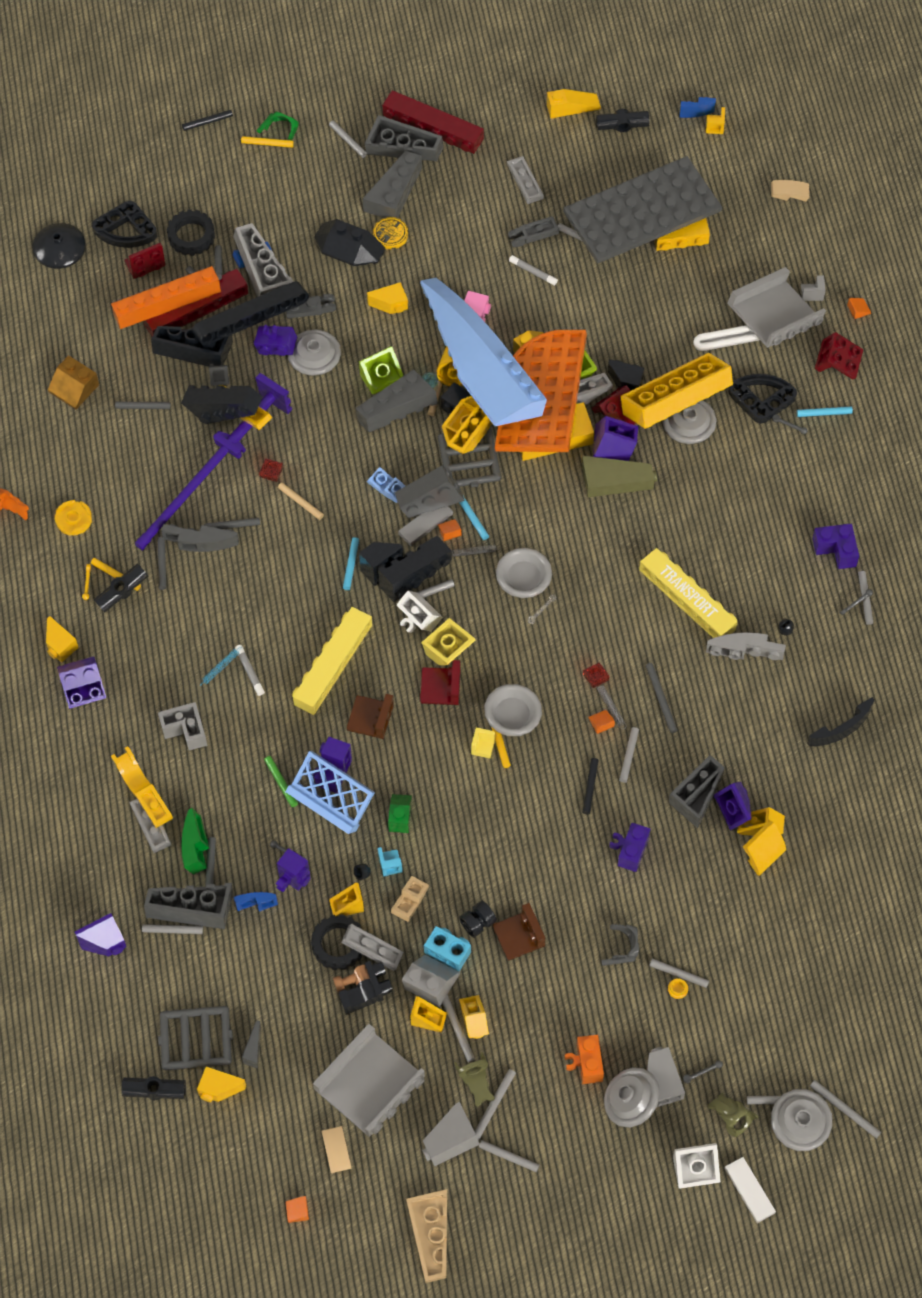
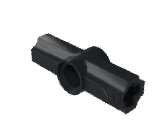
[596,109,650,132]
[93,563,149,613]
[122,1076,186,1101]

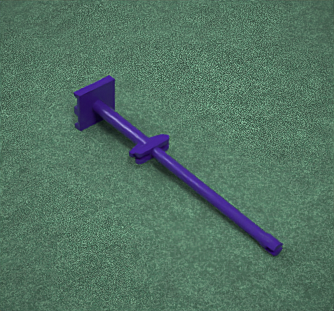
[135,373,292,550]

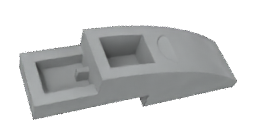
[706,633,786,660]

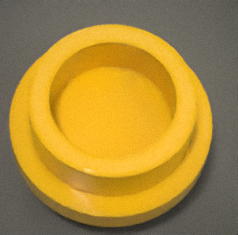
[668,979,688,999]

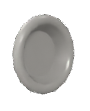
[288,329,341,376]
[662,400,717,444]
[496,548,552,598]
[484,684,542,736]
[604,1067,660,1128]
[771,1089,833,1151]

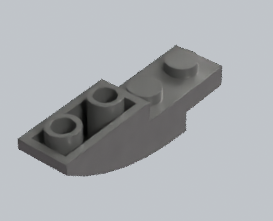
[161,524,239,552]

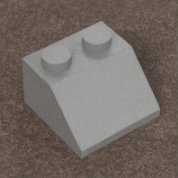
[402,955,460,1007]

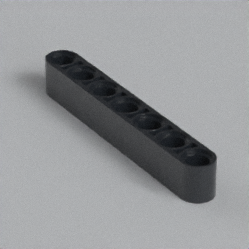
[192,281,309,345]

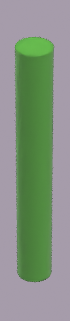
[264,756,298,807]

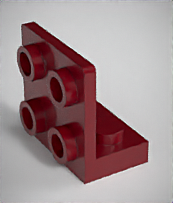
[124,243,166,279]
[815,332,863,380]
[591,385,636,425]
[420,660,461,705]

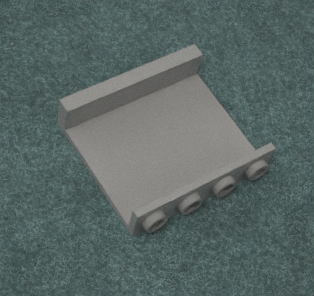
[727,267,826,348]
[313,1024,425,1137]

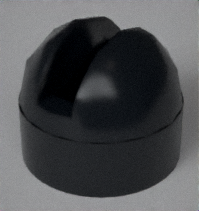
[778,619,794,636]
[353,864,371,880]

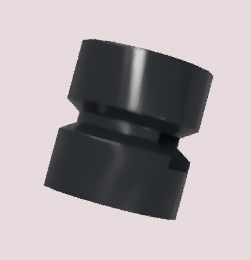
[459,900,497,938]

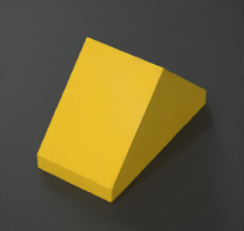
[329,883,364,916]
[410,996,447,1032]

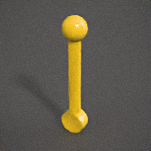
[82,564,91,600]

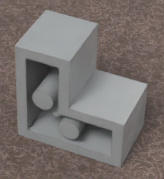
[158,702,207,751]

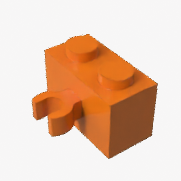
[565,1035,604,1084]

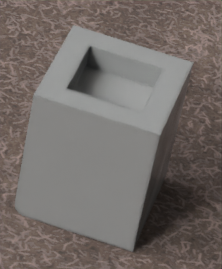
[801,275,825,301]

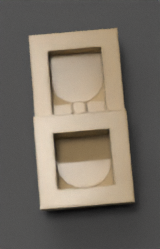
[771,180,809,202]
[391,876,429,922]
[322,1126,352,1173]

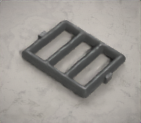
[438,427,501,488]
[158,1006,233,1070]

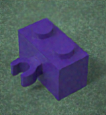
[254,325,298,356]
[609,823,650,872]
[276,848,311,892]

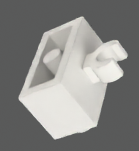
[397,591,443,633]

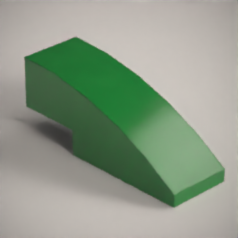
[182,808,209,875]

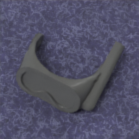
[602,924,639,966]

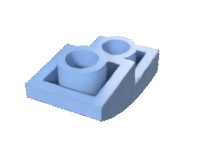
[367,467,405,503]

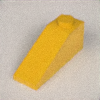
[547,89,601,118]

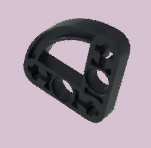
[92,201,157,248]
[728,374,797,424]

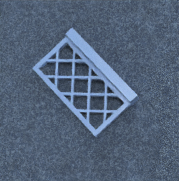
[285,751,375,834]

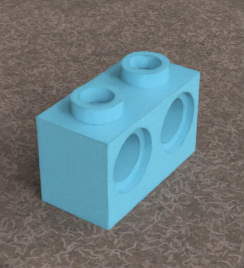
[424,926,471,971]

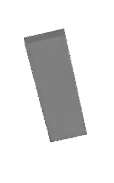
[507,156,544,204]
[398,506,453,546]
[129,799,172,853]
[341,924,403,971]

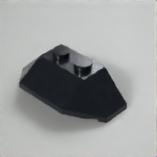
[314,219,386,266]

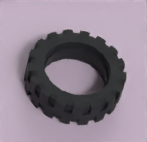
[167,210,215,256]
[311,914,363,970]

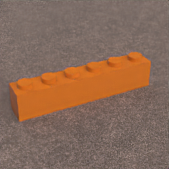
[111,266,221,329]

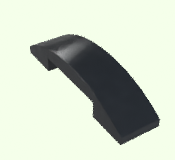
[807,697,875,747]

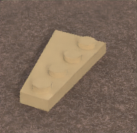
[406,1189,447,1283]

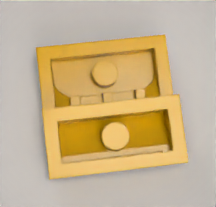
[743,821,786,876]

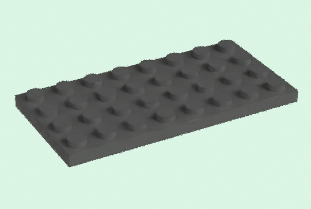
[563,156,722,264]

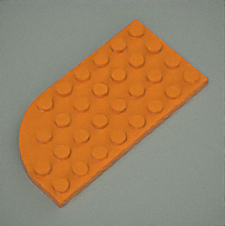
[495,330,587,452]

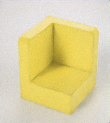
[471,727,495,758]

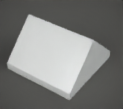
[673,1143,720,1189]

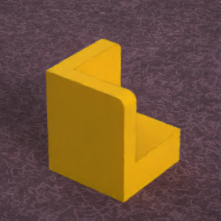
[706,107,725,134]

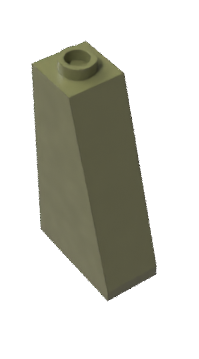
[582,456,657,498]

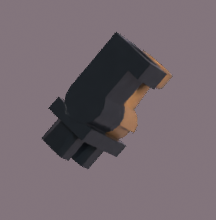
[333,961,393,1015]

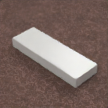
[724,1157,776,1223]

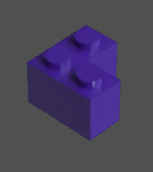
[812,523,859,569]
[313,736,352,794]

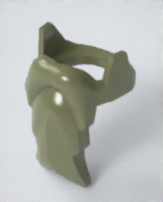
[454,1052,495,1107]
[707,1093,759,1138]

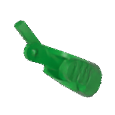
[256,111,299,141]

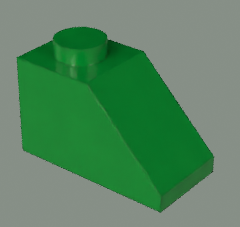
[388,794,412,833]

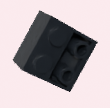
[359,542,404,586]

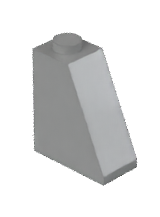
[647,1047,685,1107]
[422,1102,480,1167]

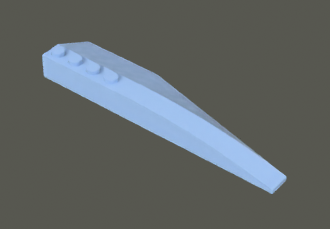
[420,278,547,426]

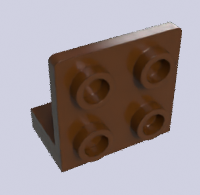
[347,694,394,739]
[493,903,546,961]

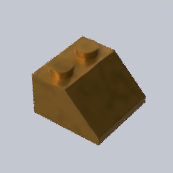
[48,355,99,410]

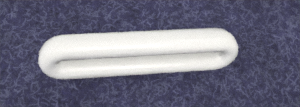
[693,325,760,351]

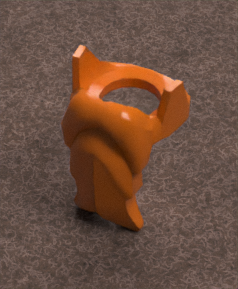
[0,488,29,520]

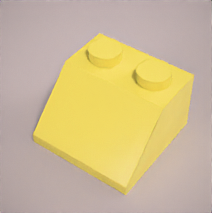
[421,618,475,665]

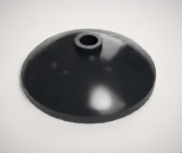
[32,223,86,269]

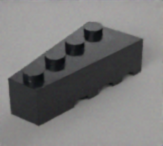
[151,326,233,367]
[181,385,262,424]
[378,536,452,602]

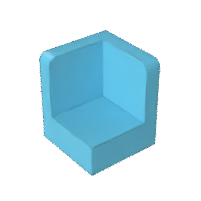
[377,847,402,876]

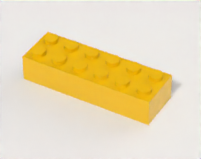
[621,353,733,429]

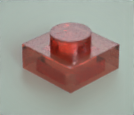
[259,458,283,482]
[583,662,609,688]

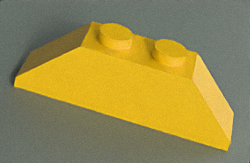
[442,396,493,454]

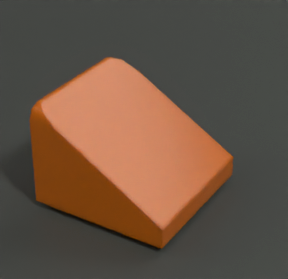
[847,298,871,319]
[438,519,462,541]
[588,710,615,734]
[286,1196,309,1223]

